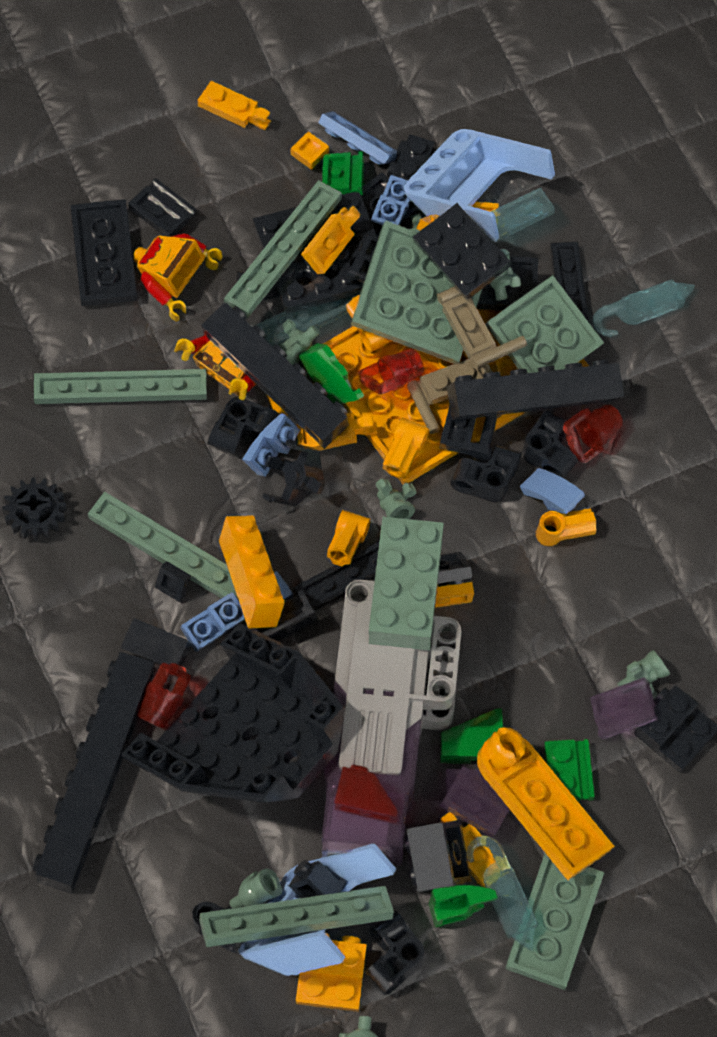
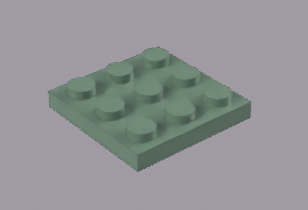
[485,275,604,373]

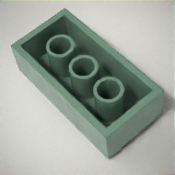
[369,517,444,650]

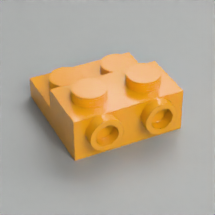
[296,933,367,1012]

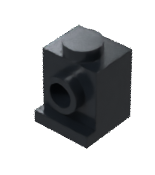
[289,859,346,898]

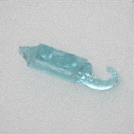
[593,279,695,337]
[466,836,538,951]

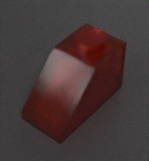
[334,765,398,824]

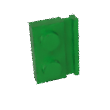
[322,151,364,195]
[544,739,595,801]

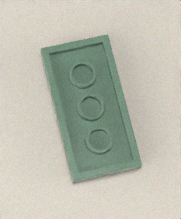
[505,853,604,990]

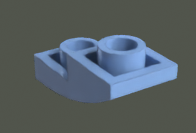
[371,175,411,226]
[242,414,300,477]
[520,468,585,514]
[180,592,245,652]

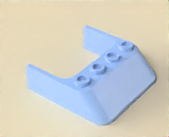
[404,129,555,242]
[239,844,396,976]

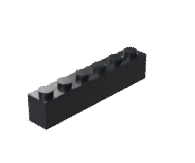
[201,302,349,449]
[447,359,624,421]

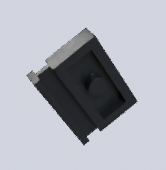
[128,178,197,237]

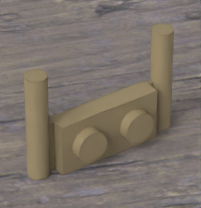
[437,282,527,369]
[407,358,492,434]

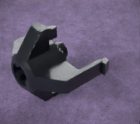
[262,439,325,507]

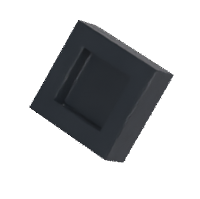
[155,561,191,602]

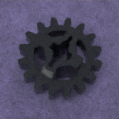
[2,477,67,541]

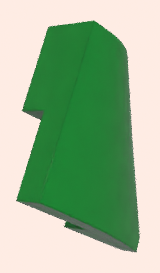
[299,343,364,404]
[440,708,503,764]
[428,885,498,928]

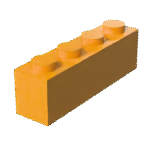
[219,515,285,629]

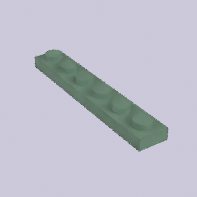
[224,180,342,318]
[34,369,207,404]
[88,492,239,601]
[199,886,394,947]

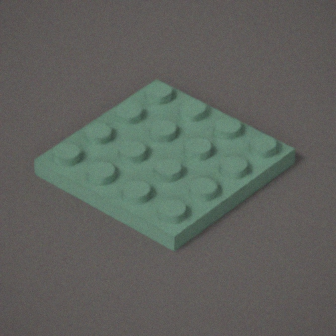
[350,221,482,364]

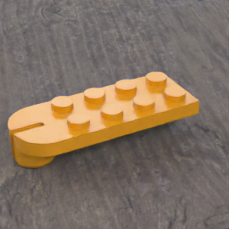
[477,727,614,880]

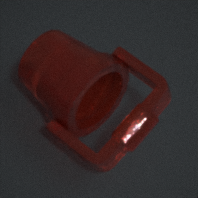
[358,348,424,394]
[563,404,623,463]
[137,662,191,729]

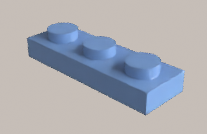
[318,111,398,165]

